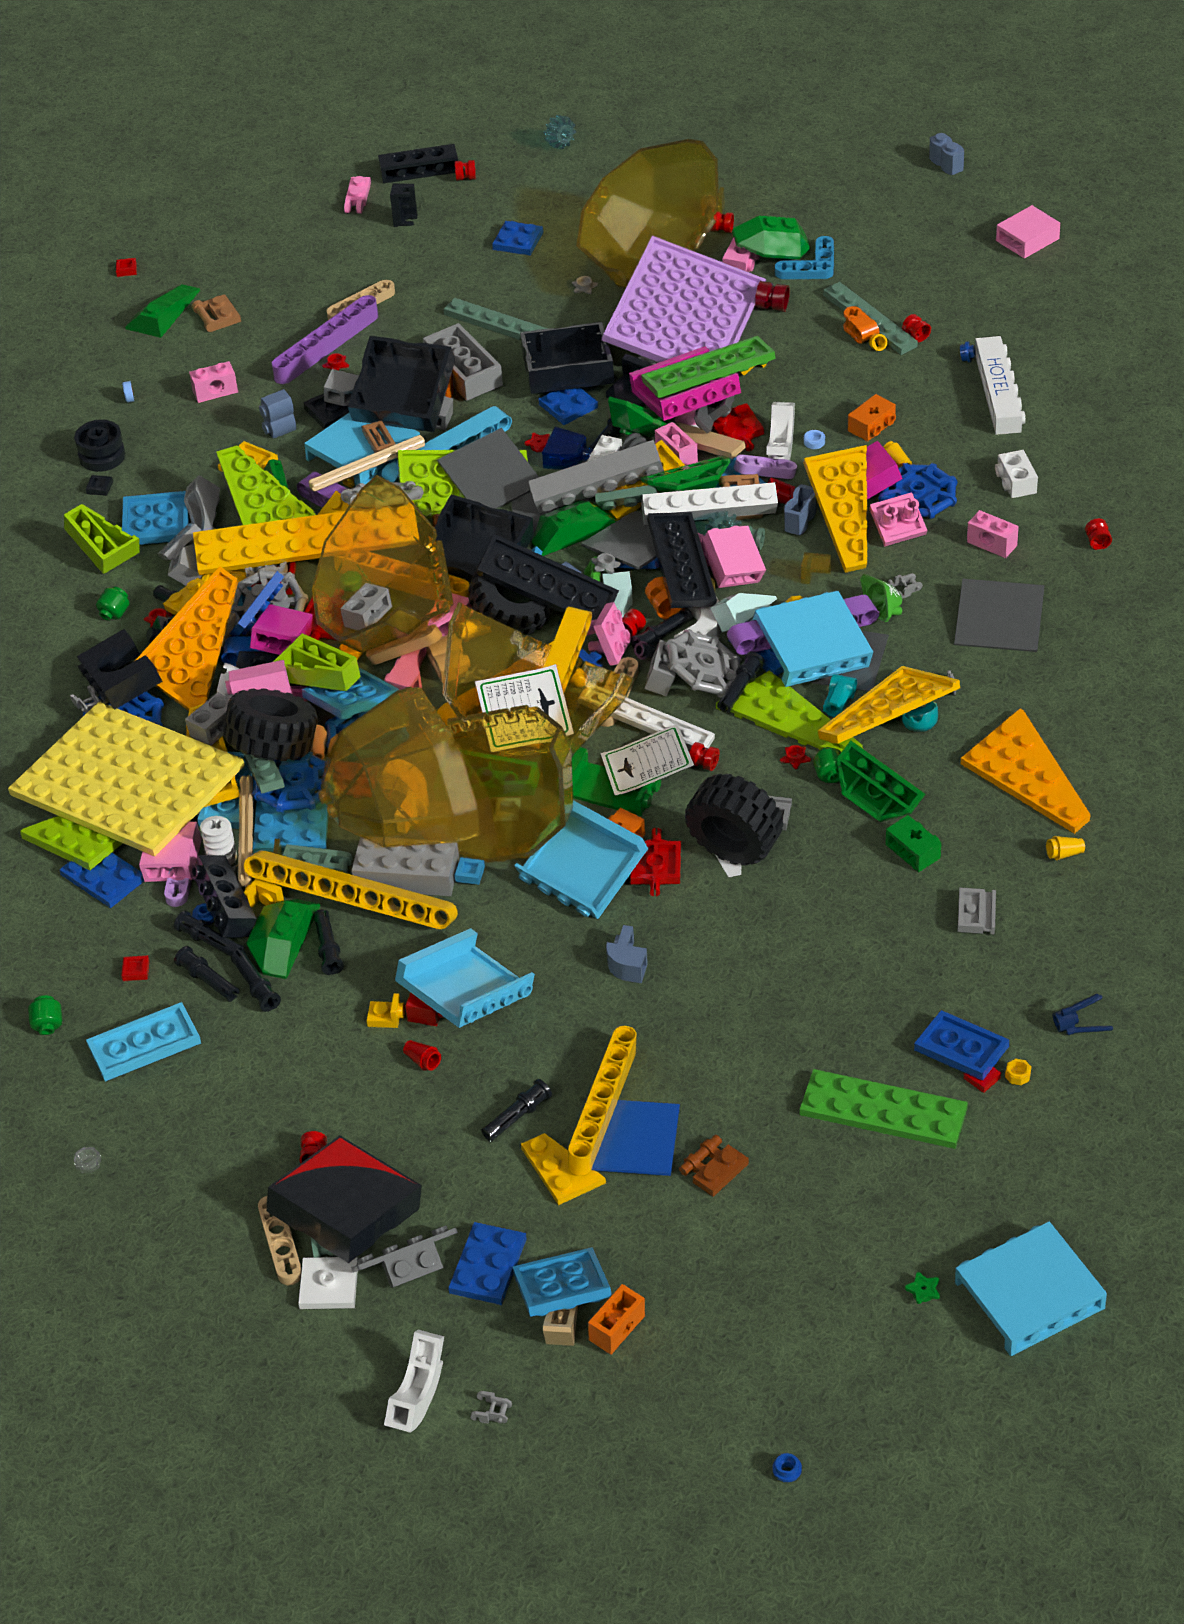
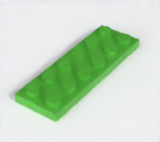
[641,336,776,398]
[800,1069,968,1149]

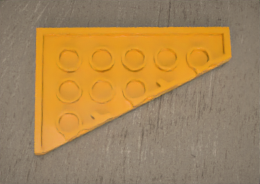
[135,566,238,711]
[960,709,1090,834]

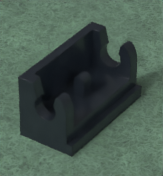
[390,183,418,227]

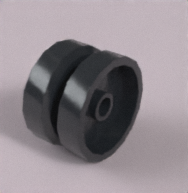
[74,419,126,472]

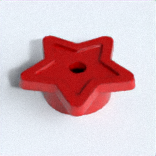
[322,353,349,371]
[525,433,552,452]
[144,608,173,627]
[780,745,811,769]

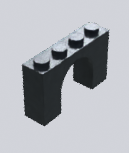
[77,629,163,710]

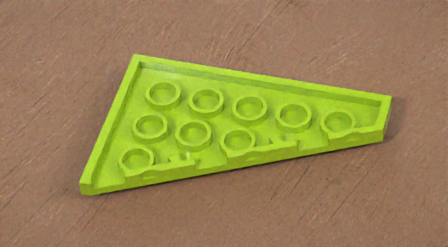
[216,445,316,525]
[397,450,528,524]
[20,816,123,870]

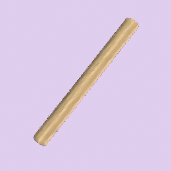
[308,435,425,492]
[238,775,253,887]

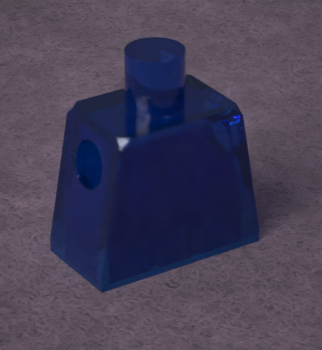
[542,427,594,470]

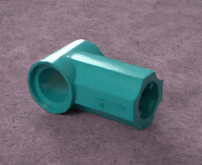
[823,674,857,717]

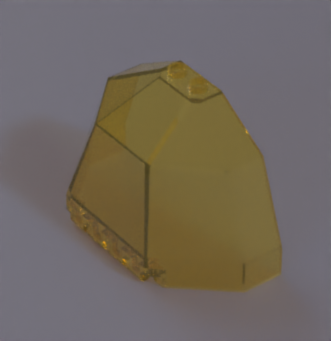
[576,139,719,289]
[312,475,454,653]
[442,602,634,759]
[318,686,480,847]
[376,705,573,862]

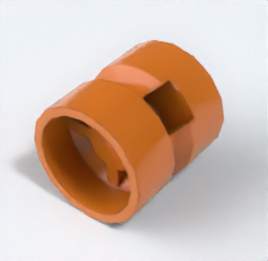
[645,577,683,619]

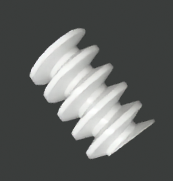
[200,816,237,865]

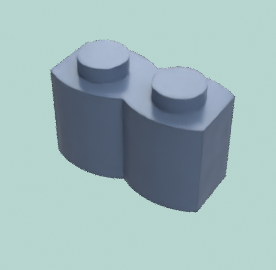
[929,133,964,175]
[259,389,296,439]
[784,484,817,535]

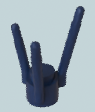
[1052,994,1113,1035]

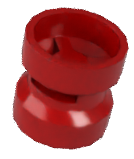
[455,160,476,181]
[710,211,734,233]
[902,314,931,342]
[1085,518,1112,550]
[622,609,646,637]
[689,742,720,771]
[299,1131,327,1163]

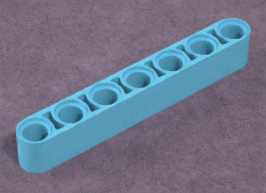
[382,406,512,483]

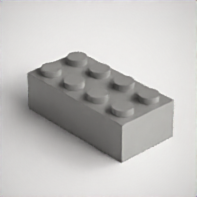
[423,323,503,401]
[352,834,459,896]

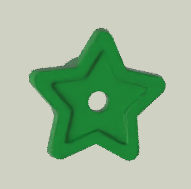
[904,1272,940,1304]

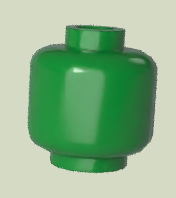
[96,586,130,621]
[813,747,841,783]
[28,995,62,1035]

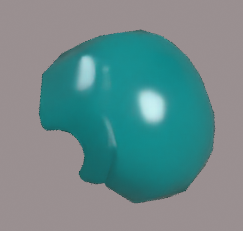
[902,701,938,732]

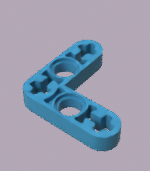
[775,236,834,279]

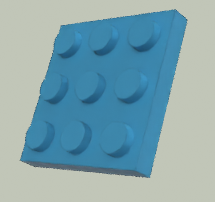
[122,491,189,545]
[302,668,400,719]
[253,793,329,854]
[513,1247,612,1317]

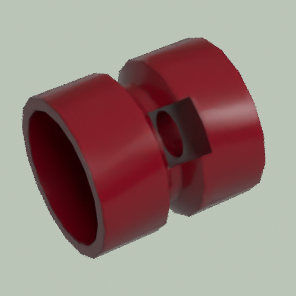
[755,281,790,312]

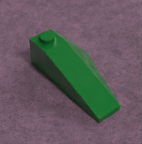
[125,284,200,338]

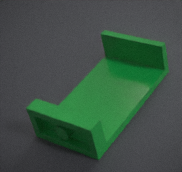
[560,747,661,817]

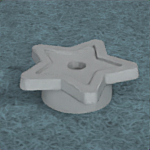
[572,276,598,294]
[592,553,621,574]

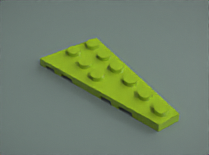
[716,670,863,752]

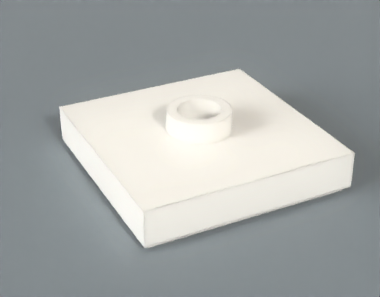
[299,1257,358,1309]

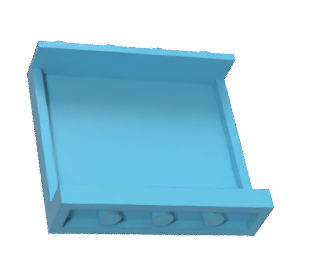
[304,412,420,487]
[753,591,873,687]
[514,796,648,919]
[395,928,535,1028]
[955,1221,1107,1356]

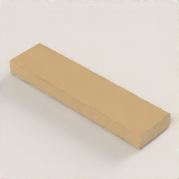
[675,422,746,459]

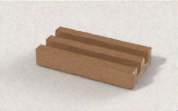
[362,421,396,453]

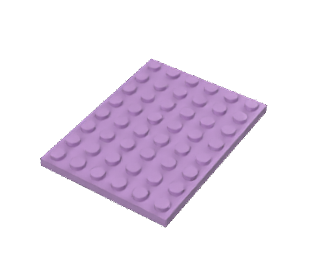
[602,236,766,362]

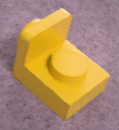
[244,879,284,908]
[367,993,405,1028]

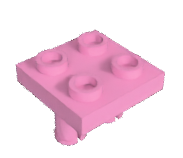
[869,492,927,547]
[586,602,631,666]

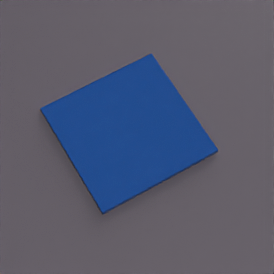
[585,1098,680,1176]

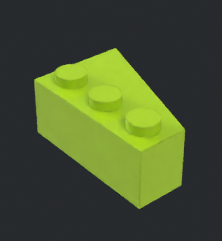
[64,504,140,574]
[273,633,361,691]

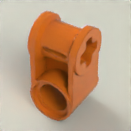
[843,306,879,344]

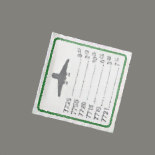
[475,664,574,751]
[600,724,694,795]

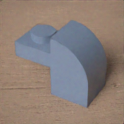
[606,925,648,983]

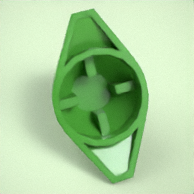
[860,574,902,622]

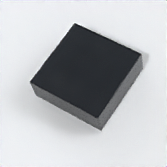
[85,475,113,496]

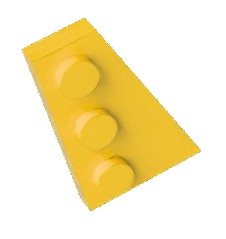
[521,1133,606,1205]

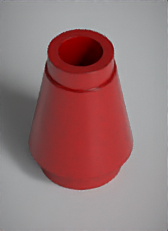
[403,1040,441,1071]

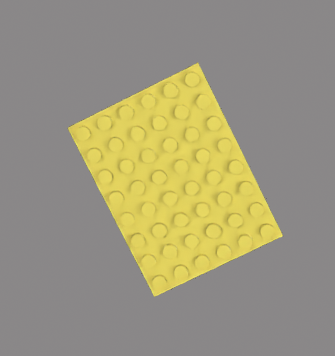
[8,702,245,857]

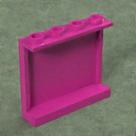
[629,346,741,421]

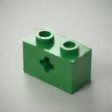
[886,815,941,872]

